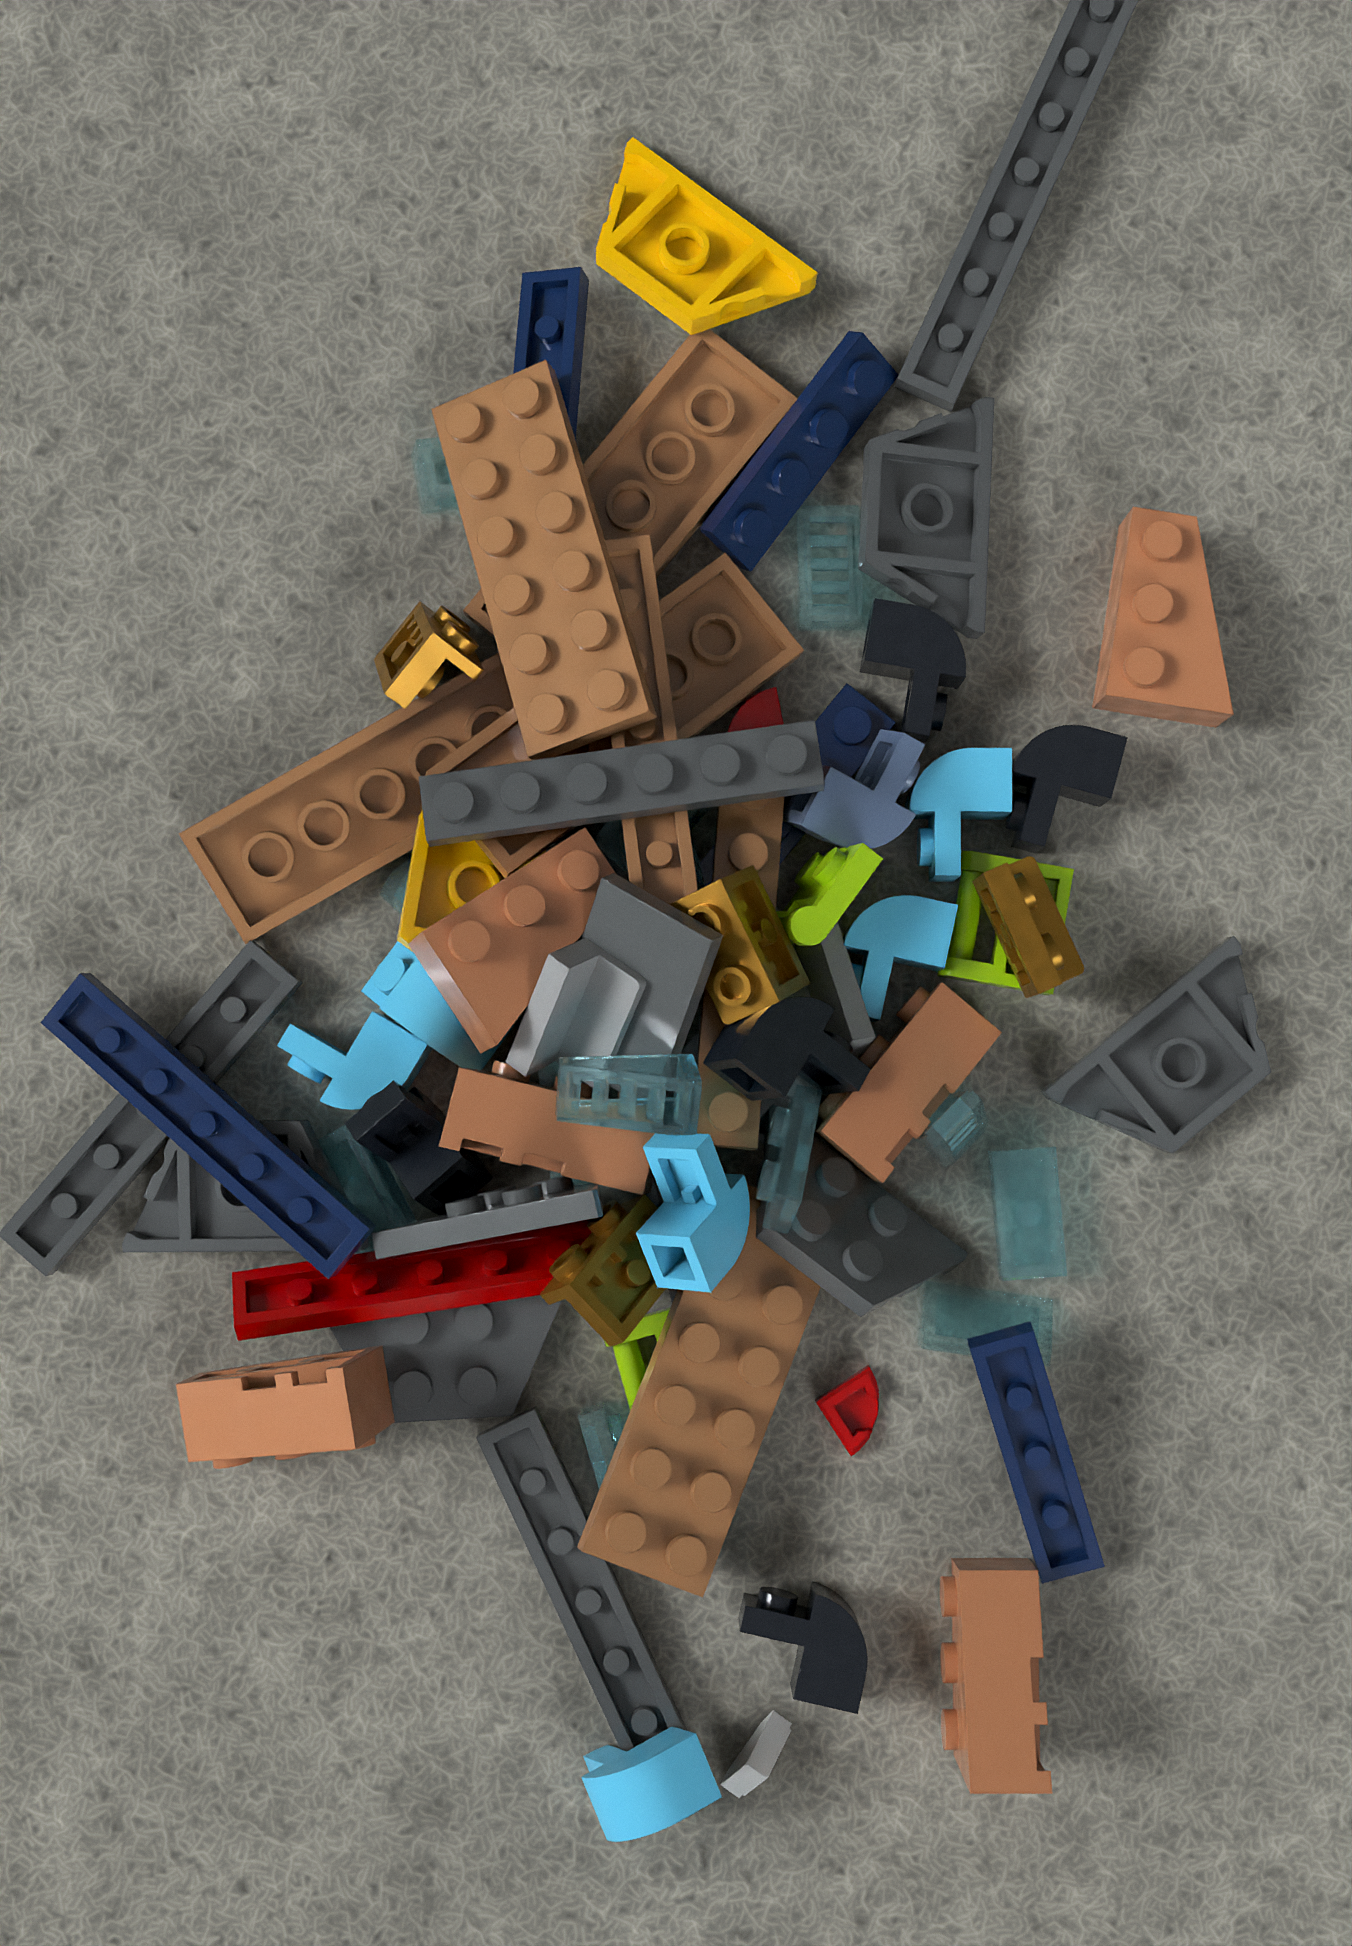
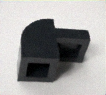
[860,598,966,744]
[1005,725,1128,853]
[703,996,871,1101]
[344,1080,493,1216]
[738,1581,868,1714]

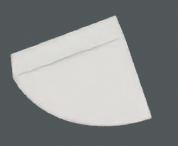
[720,1710,792,1798]

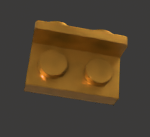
[374,601,484,709]
[972,856,1085,998]
[670,865,810,1025]
[540,1194,666,1347]

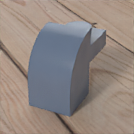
[783,729,925,849]

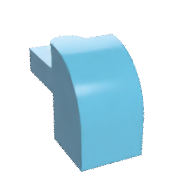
[905,748,1012,882]
[843,895,958,1022]
[361,941,514,1070]
[277,1011,433,1110]
[636,1132,750,1293]
[581,1726,722,1842]

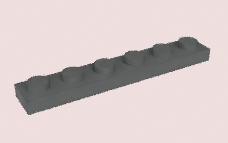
[418,720,825,847]
[0,940,303,1276]
[476,1406,688,1751]

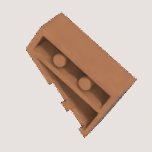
[1092,507,1234,728]
[408,827,616,1054]
[814,982,1002,1183]
[439,1060,670,1195]
[176,1345,395,1469]
[940,1558,1052,1794]

